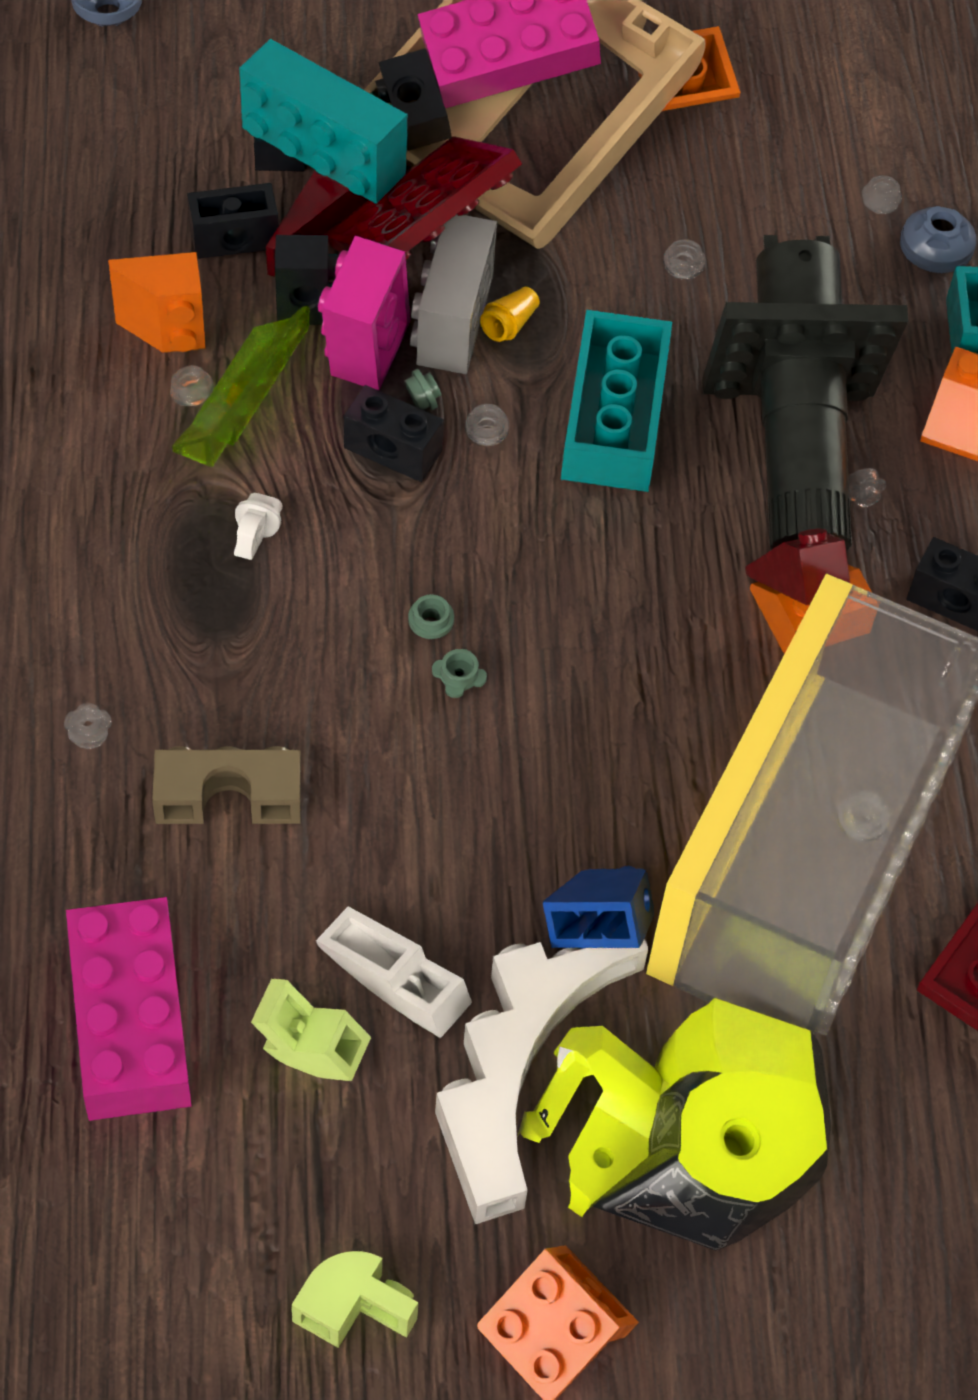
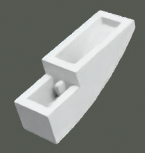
[316,906,472,1038]

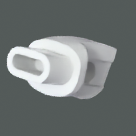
[234,493,283,560]

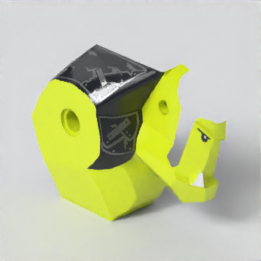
[517,998,831,1250]

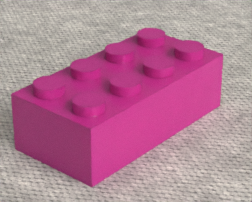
[418,0,601,109]
[66,897,192,1121]

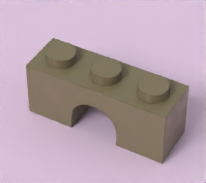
[152,746,301,824]

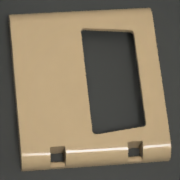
[364,0,705,249]

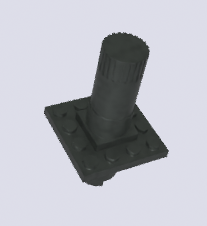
[702,235,908,551]

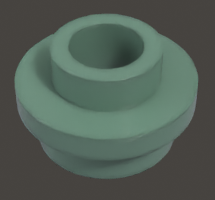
[404,368,441,410]
[408,594,454,639]

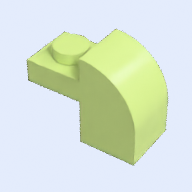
[251,979,371,1081]
[291,1251,418,1348]

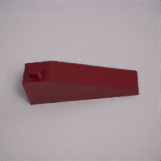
[266,170,368,277]
[745,528,852,605]

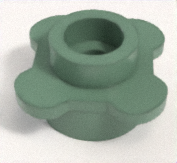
[432,649,487,698]

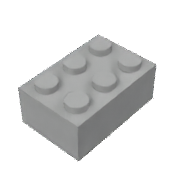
[410,214,497,375]

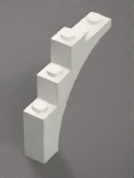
[435,939,648,1224]

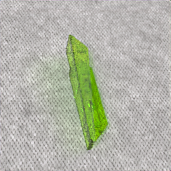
[172,306,309,467]

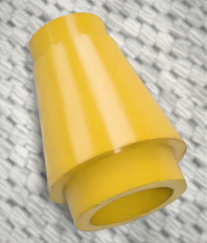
[480,287,540,342]

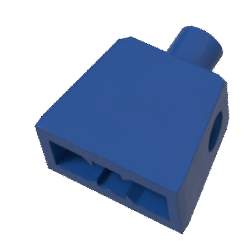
[542,866,654,948]

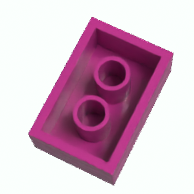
[318,236,411,391]

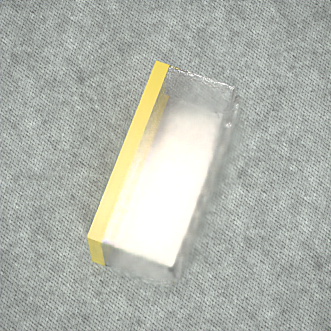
[646,574,978,1037]

